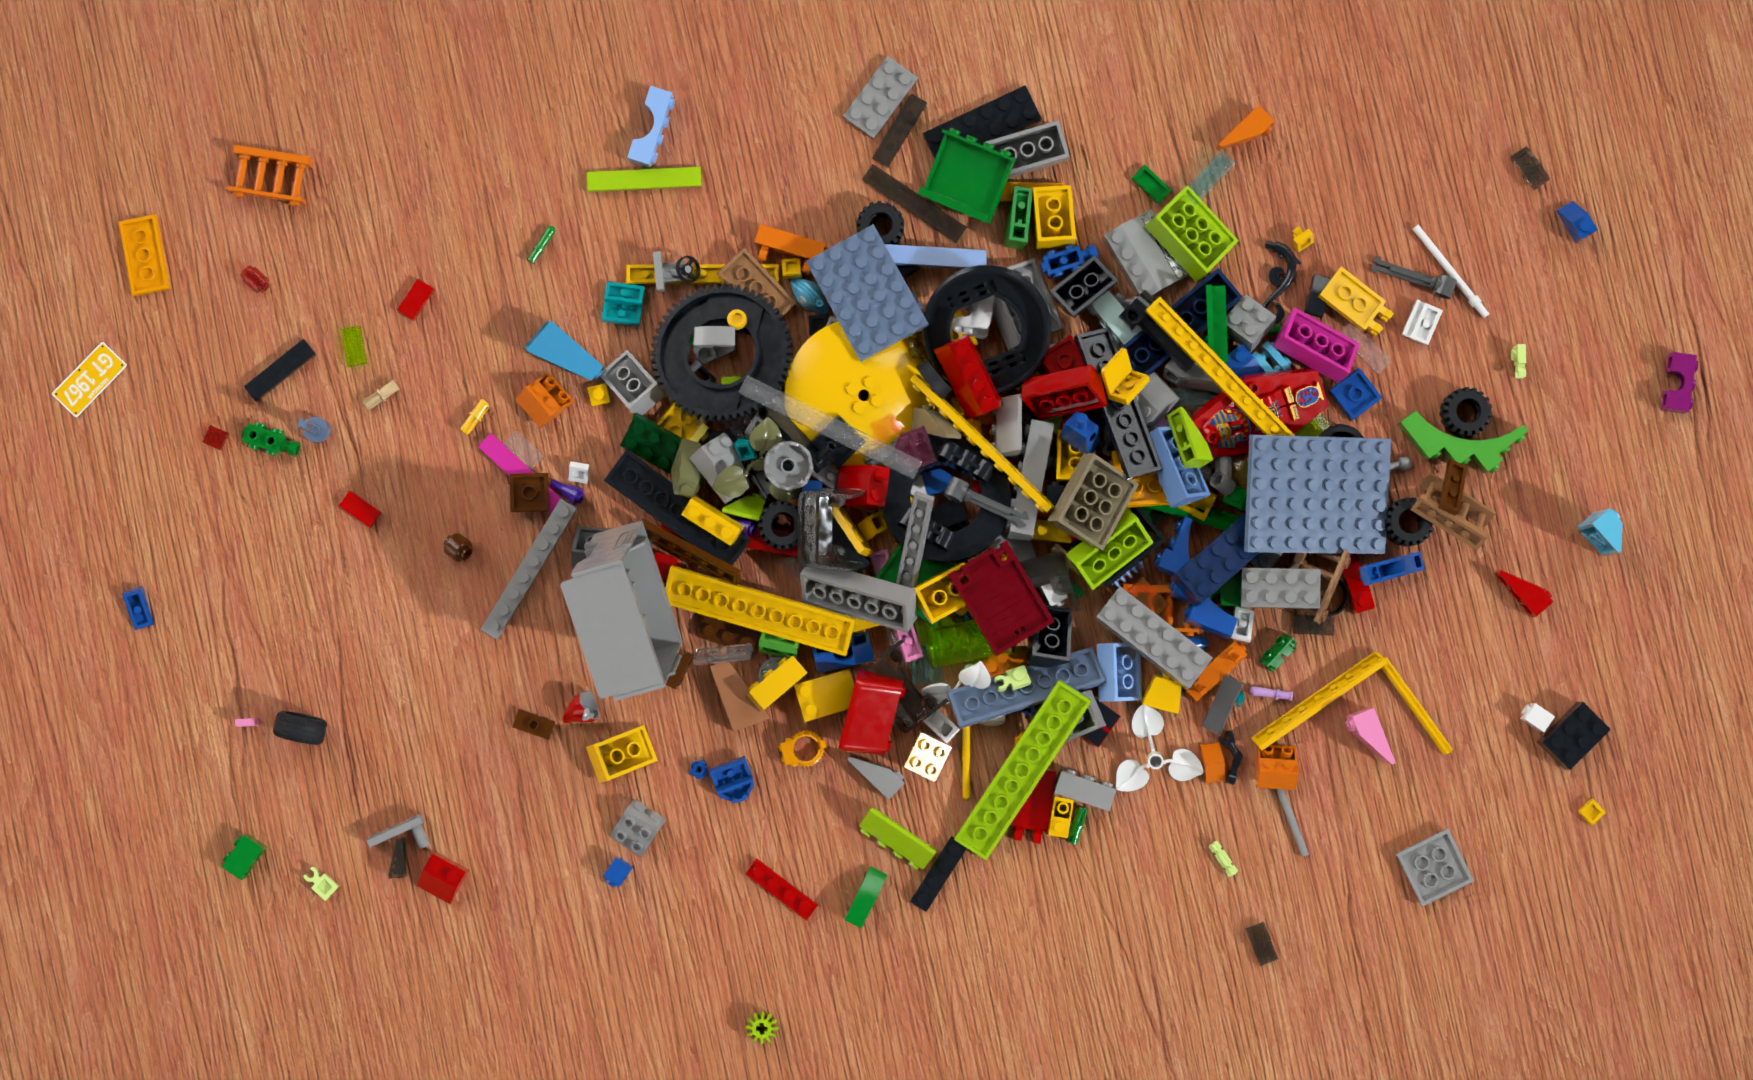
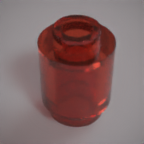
[240,265,270,293]

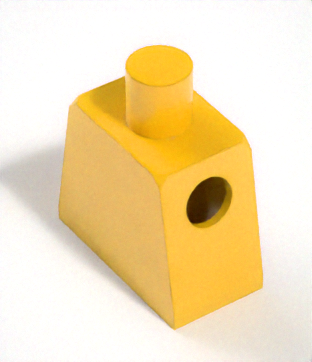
[1142,673,1182,714]

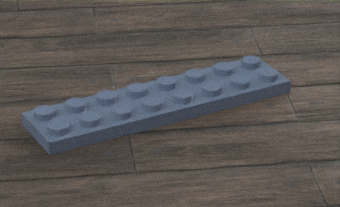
[947,647,1106,729]

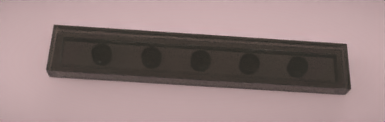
[862,164,967,243]

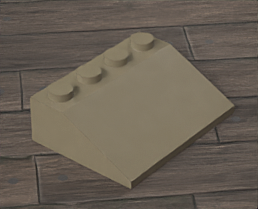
[1047,453,1139,551]

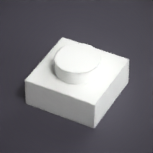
[568,461,590,484]

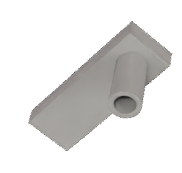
[367,813,430,849]

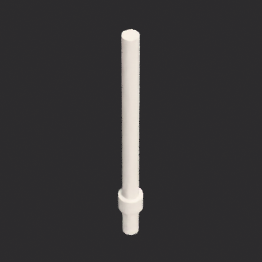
[1412,225,1490,318]

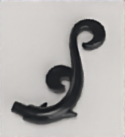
[1263,241,1301,324]

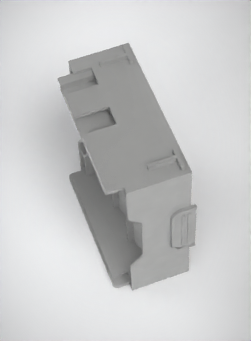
[560,520,683,701]

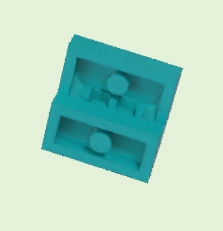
[601,281,645,327]

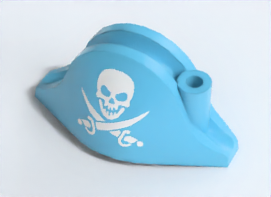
[790,278,830,315]

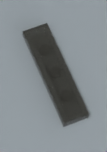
[872,93,927,168]

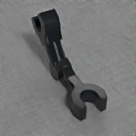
[1218,730,1243,785]

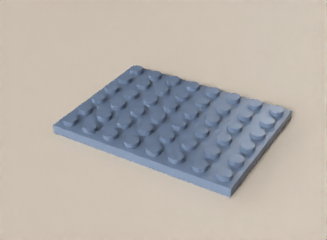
[1244,435,1391,554]

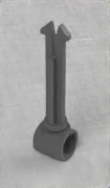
[1370,256,1457,299]
[944,477,1029,528]

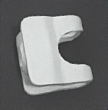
[952,296,994,339]

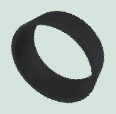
[916,360,952,399]
[1321,577,1350,616]

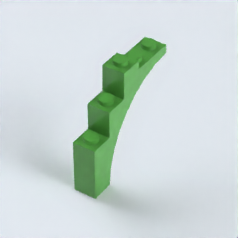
[1397,411,1528,473]

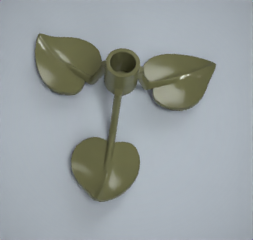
[712,417,802,502]

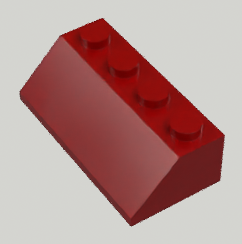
[934,333,1002,419]
[1021,365,1107,420]

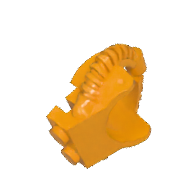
[778,730,827,767]

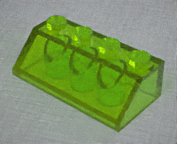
[926,620,1012,668]

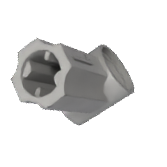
[1210,455,1236,495]

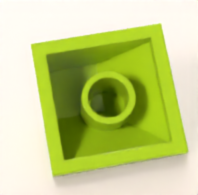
[722,493,767,523]

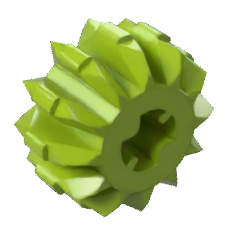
[746,1011,779,1045]

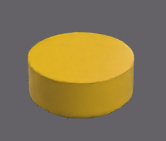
[727,309,747,330]

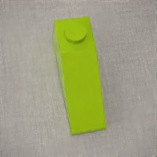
[1167,407,1213,468]

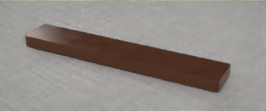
[642,519,741,585]

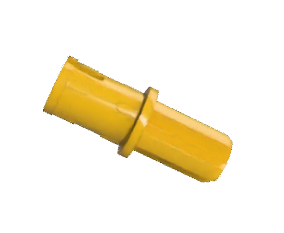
[460,399,491,435]

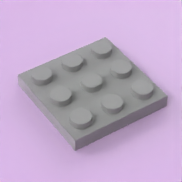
[1395,828,1474,907]

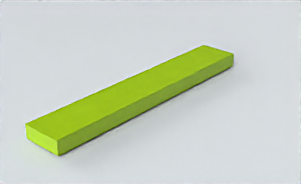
[587,167,702,192]

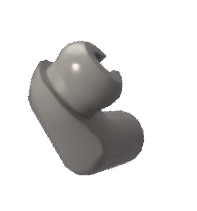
[1114,292,1137,309]

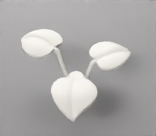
[921,661,1006,726]
[1116,704,1203,792]

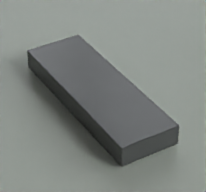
[1202,674,1244,735]

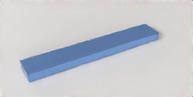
[885,244,987,269]

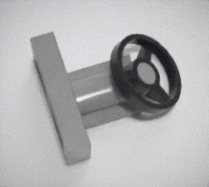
[653,251,701,293]

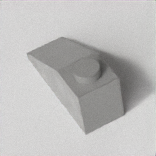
[847,756,905,800]

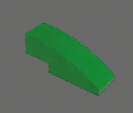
[844,866,887,929]

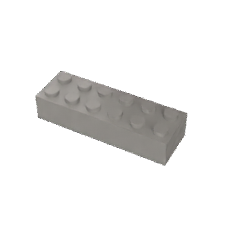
[1005,419,1054,542]
[800,559,917,633]
[1095,587,1213,690]

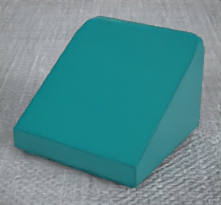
[733,438,758,461]

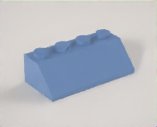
[1149,426,1211,508]

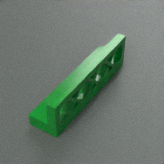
[1206,285,1228,363]

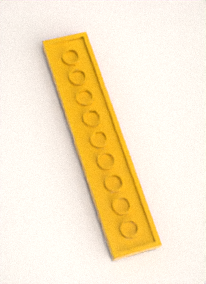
[665,565,856,656]

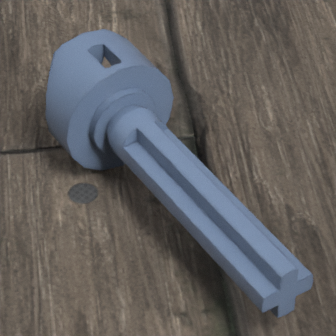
[297,417,331,443]

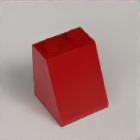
[834,465,890,510]

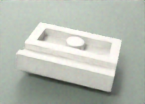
[1401,299,1443,346]

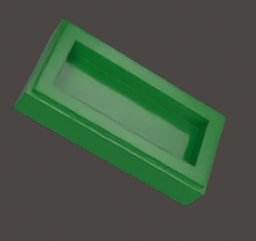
[1131,164,1172,205]

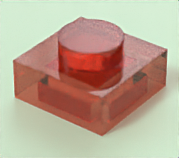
[202,425,229,451]

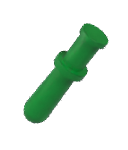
[527,226,556,264]

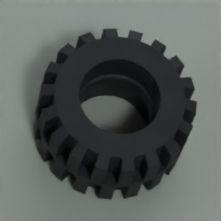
[856,201,904,245]
[1439,387,1492,437]
[1385,497,1434,547]
[758,501,807,550]

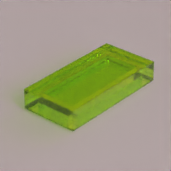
[341,326,368,367]

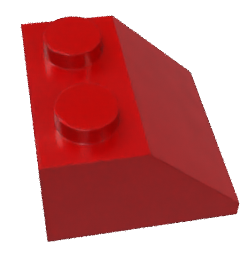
[417,852,470,904]

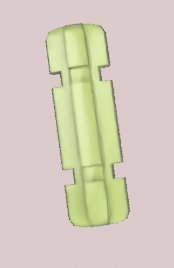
[1209,841,1238,877]

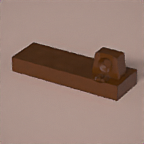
[1438,459,1468,516]

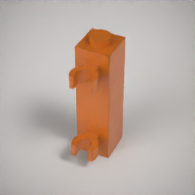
[755,224,827,275]
[1181,641,1248,702]

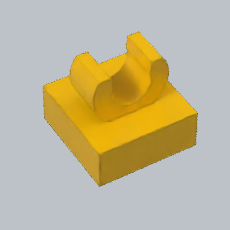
[1292,226,1314,253]

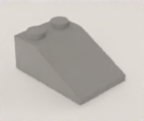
[600,350,665,415]
[689,432,751,504]

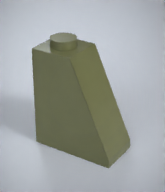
[671,438,707,498]

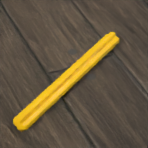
[1381,657,1453,755]

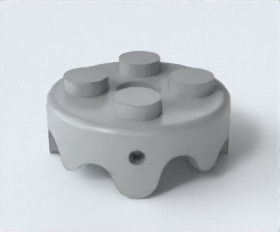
[764,441,813,490]

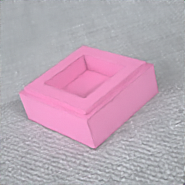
[235,718,259,727]

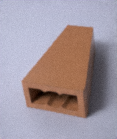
[710,658,770,732]

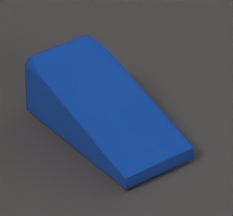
[122,586,154,630]

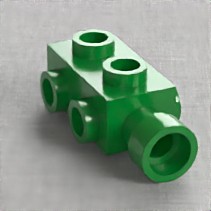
[241,422,301,457]

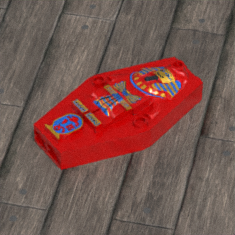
[1190,368,1329,457]

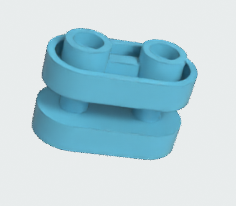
[1252,341,1292,373]

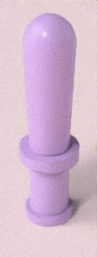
[1249,686,1293,701]

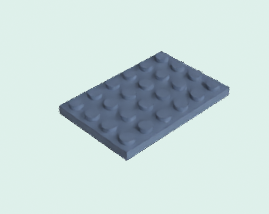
[806,224,929,362]

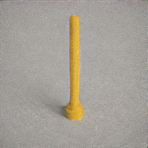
[962,726,970,800]

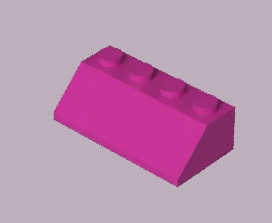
[1273,307,1359,383]

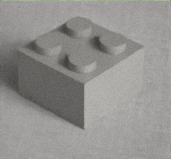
[1226,294,1276,353]

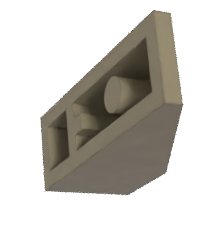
[911,404,961,439]

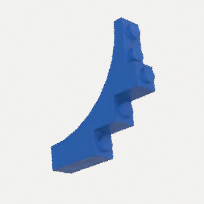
[1154,516,1238,639]

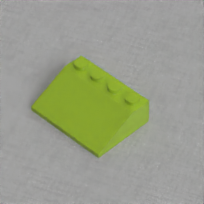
[1144,185,1239,282]

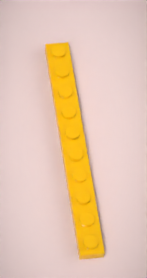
[1145,297,1295,436]
[910,374,1055,513]

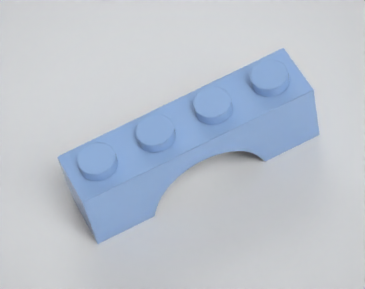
[627,86,675,168]

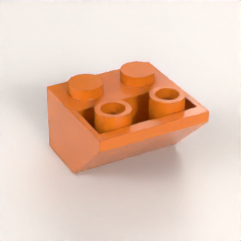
[515,373,574,428]
[1255,745,1299,790]

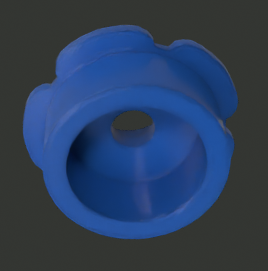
[690,760,709,779]

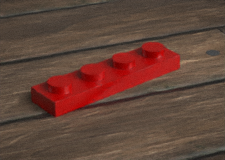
[745,858,818,921]

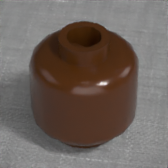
[444,533,473,562]

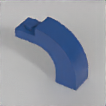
[1359,551,1425,586]

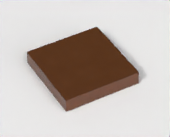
[510,473,550,513]

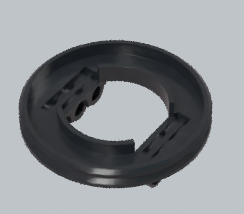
[921,265,1052,394]
[882,435,1011,563]

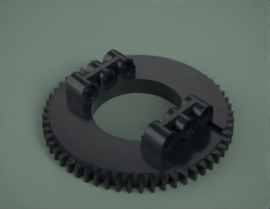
[650,283,793,423]

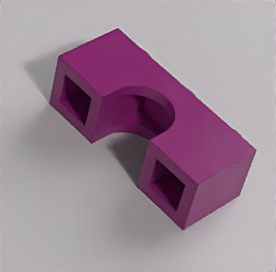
[1661,352,1698,414]

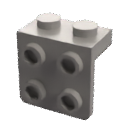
[611,799,666,856]

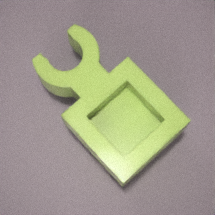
[1511,344,1526,379]
[994,665,1031,692]
[303,867,340,901]

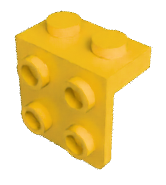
[1101,348,1150,406]

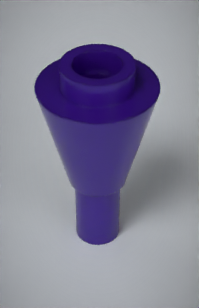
[550,479,585,505]
[724,513,757,537]

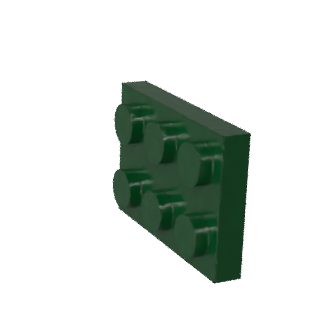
[620,413,682,474]

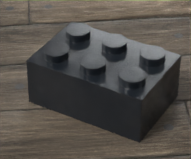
[1537,702,1611,770]

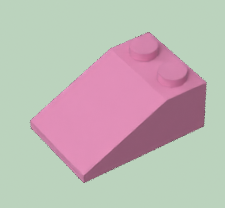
[1345,708,1396,764]

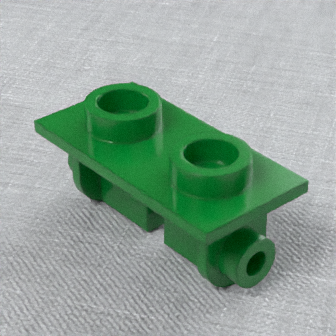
[1259,633,1297,672]

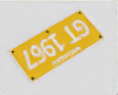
[52,342,127,417]

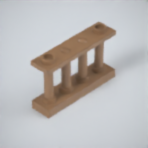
[1411,472,1496,550]
[1279,550,1351,625]

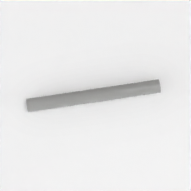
[1276,789,1309,857]

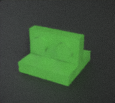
[758,632,800,659]

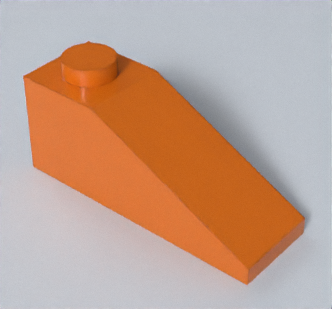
[1216,105,1275,151]
[981,650,1030,678]

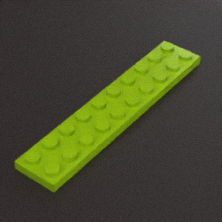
[954,679,1092,860]

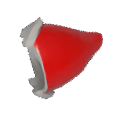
[563,690,599,723]

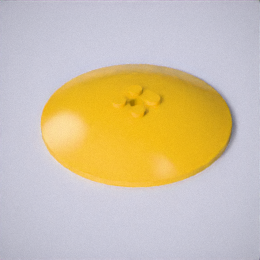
[784,322,935,469]

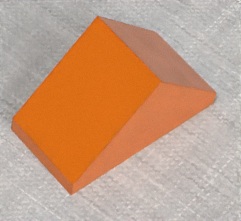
[1200,742,1225,783]

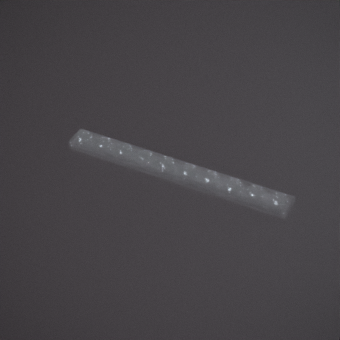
[738,375,922,479]

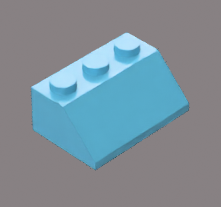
[1576,508,1623,556]

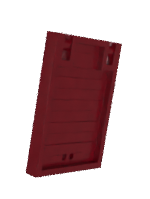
[947,540,1054,657]

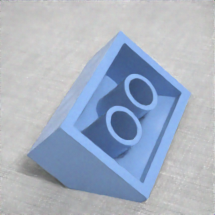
[1097,643,1142,702]

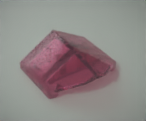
[894,425,936,470]

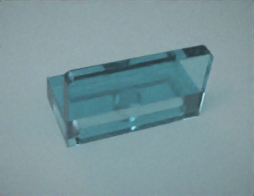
[910,643,942,685]

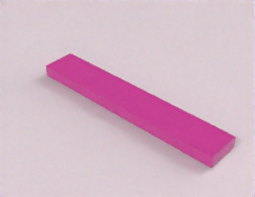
[478,433,562,515]

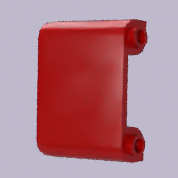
[838,669,906,755]

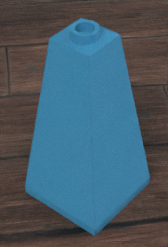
[524,319,603,380]

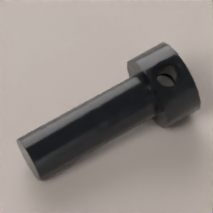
[1119,290,1195,373]

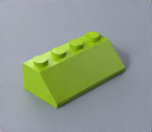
[1065,507,1154,590]
[859,806,937,870]

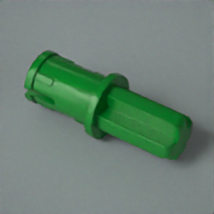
[1066,806,1088,845]

